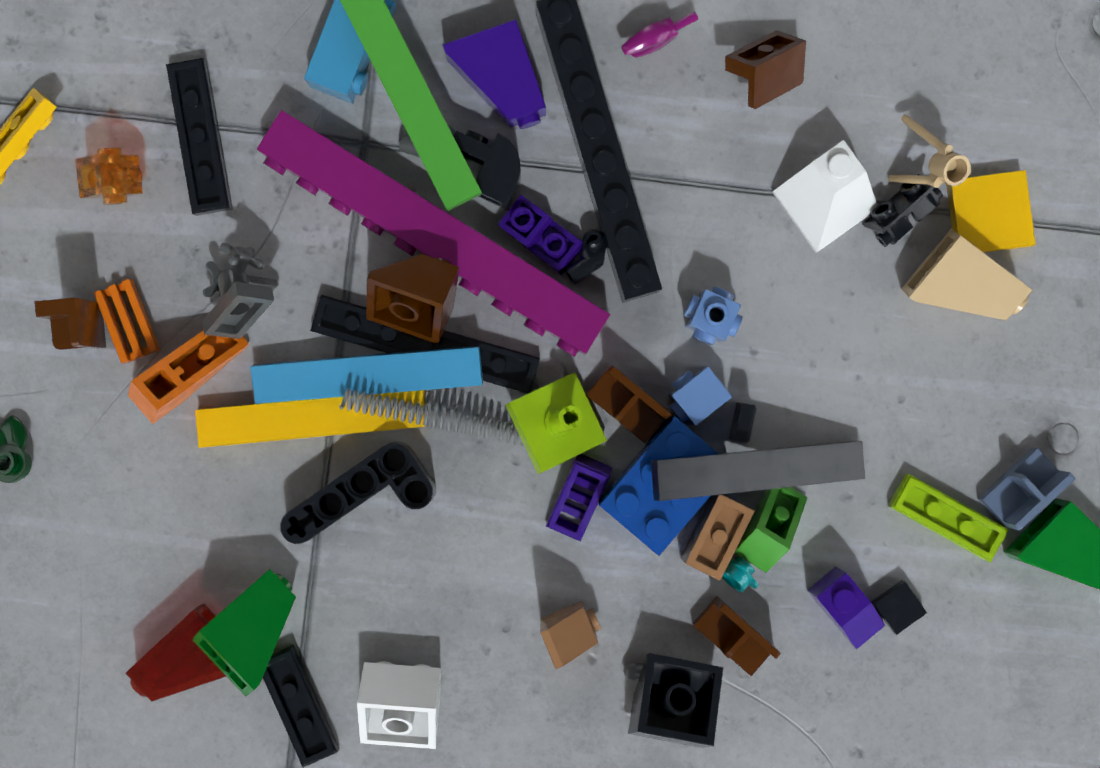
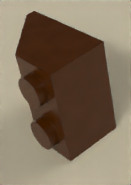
[366,254,460,344]

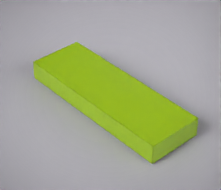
[888,474,1009,563]

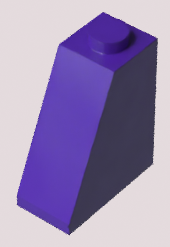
[443,19,546,129]

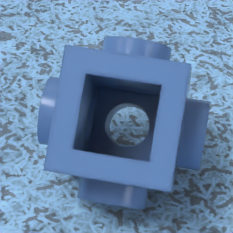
[684,287,743,345]

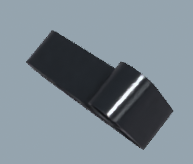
[280,442,436,544]

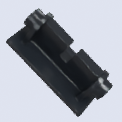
[862,174,943,247]

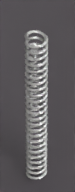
[339,388,524,446]

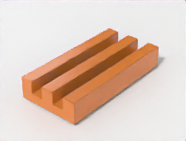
[93,279,161,364]

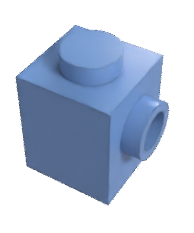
[668,367,732,426]

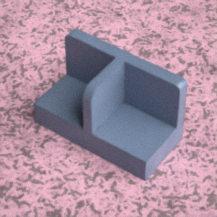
[978,447,1076,531]

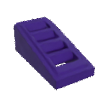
[546,454,612,542]

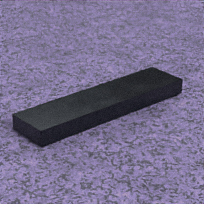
[166,58,233,216]

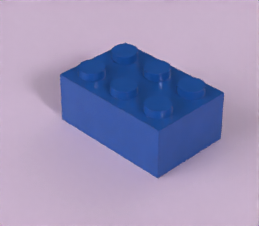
[598,416,719,556]

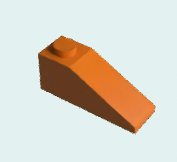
[128,330,249,424]

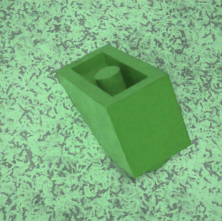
[734,487,808,573]

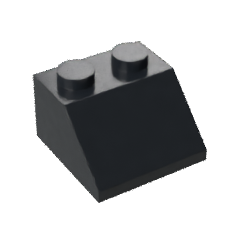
[628,653,724,748]

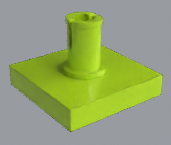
[505,372,607,474]

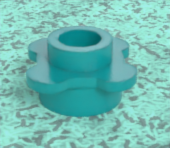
[722,557,759,592]

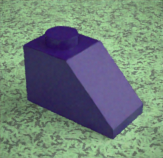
[807,566,885,650]

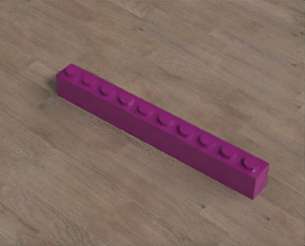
[257,110,611,357]

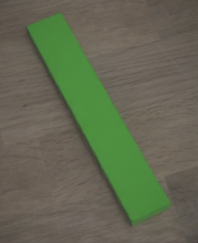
[340,0,482,211]

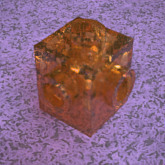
[75,148,143,205]

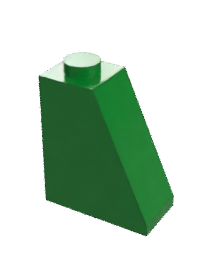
[1004,498,1100,590]
[192,569,296,697]

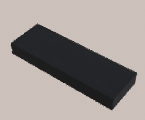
[263,645,340,768]

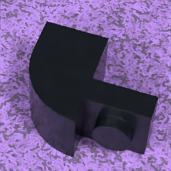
[453,130,521,210]

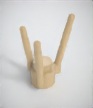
[888,115,971,188]

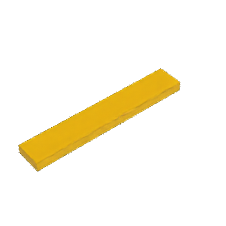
[195,390,428,448]

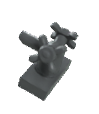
[202,243,279,339]

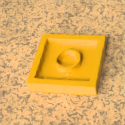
[946,170,1036,253]

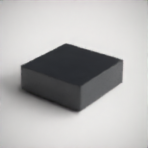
[729,402,757,443]
[871,580,927,635]

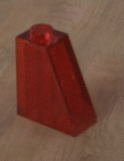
[125,603,227,702]

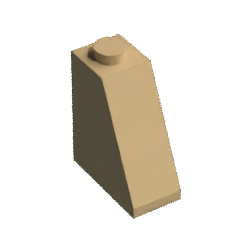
[901,229,1033,321]

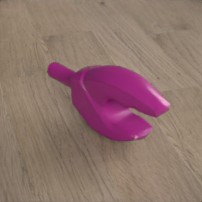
[621,11,698,58]

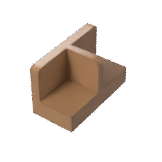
[680,494,755,581]

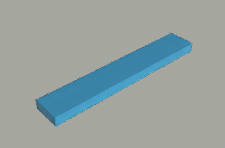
[250,345,483,404]

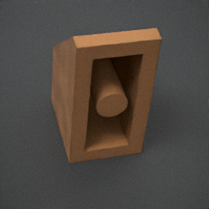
[540,601,601,669]

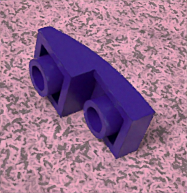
[497,195,583,275]

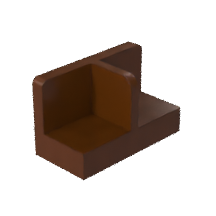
[725,30,806,109]
[34,297,106,350]
[586,365,672,443]
[692,596,781,676]

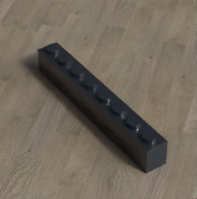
[536,0,662,303]

